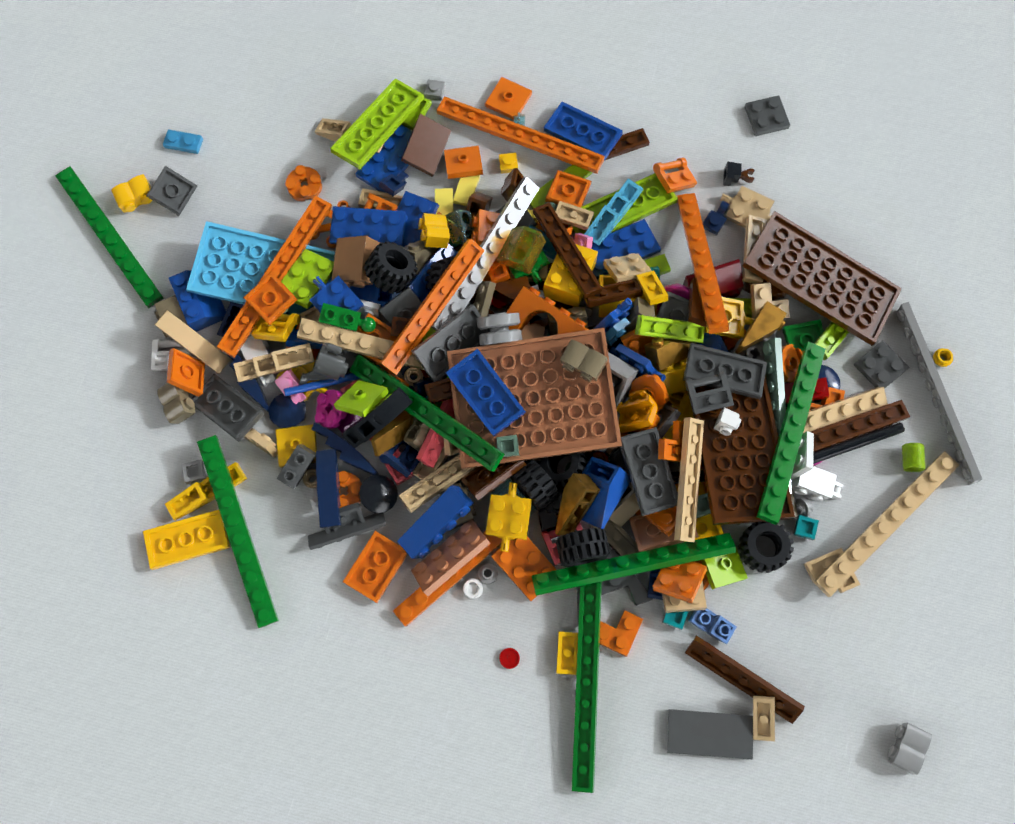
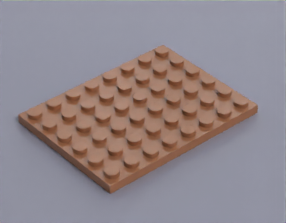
[447,328,622,469]

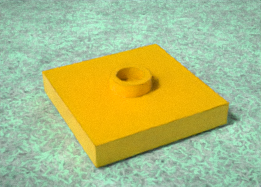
[276,424,317,468]

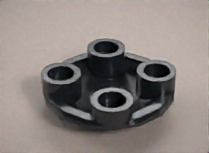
[358,475,398,514]

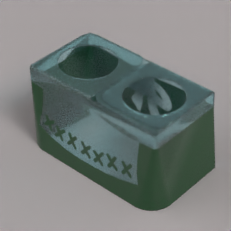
[446,209,474,252]

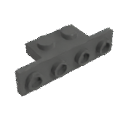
[308,502,386,550]

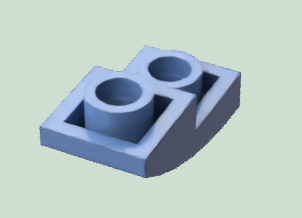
[688,608,737,644]

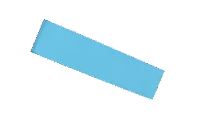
[585,179,643,246]

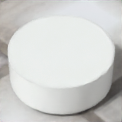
[463,578,483,599]

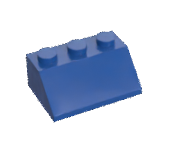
[169,270,226,332]

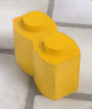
[111,174,152,213]
[418,213,450,248]

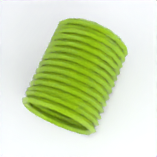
[902,443,926,472]

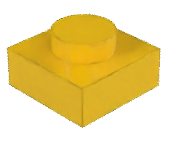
[499,153,518,174]

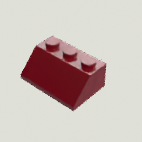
[683,259,744,298]

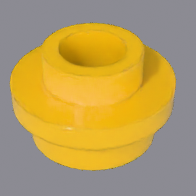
[933,348,953,367]

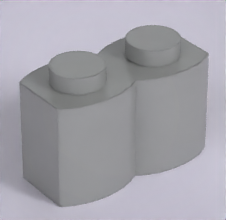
[888,723,932,775]

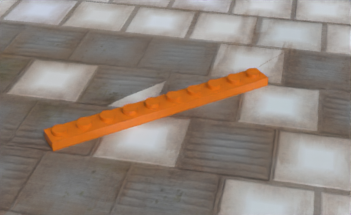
[437,96,605,174]
[677,193,729,334]
[217,195,332,358]

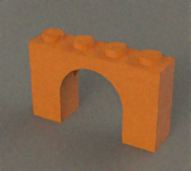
[507,286,589,335]

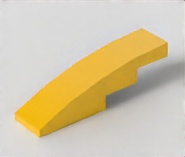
[165,462,247,521]

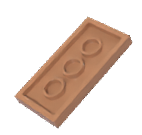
[411,519,490,596]

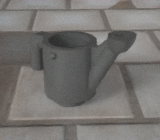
[299,343,348,384]

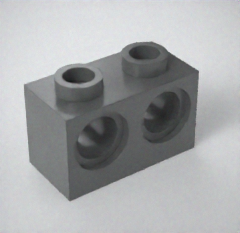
[277,444,316,489]

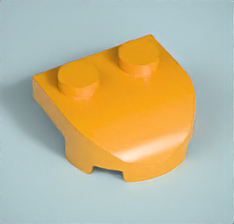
[616,390,658,434]

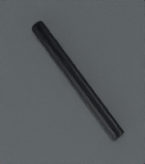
[813,422,905,464]

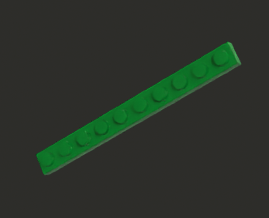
[55,166,164,308]
[757,341,826,525]
[349,354,505,472]
[197,435,279,628]
[531,533,736,596]
[572,581,602,793]

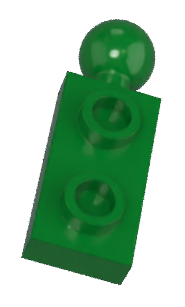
[318,303,376,332]

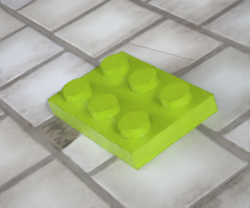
[281,249,334,309]

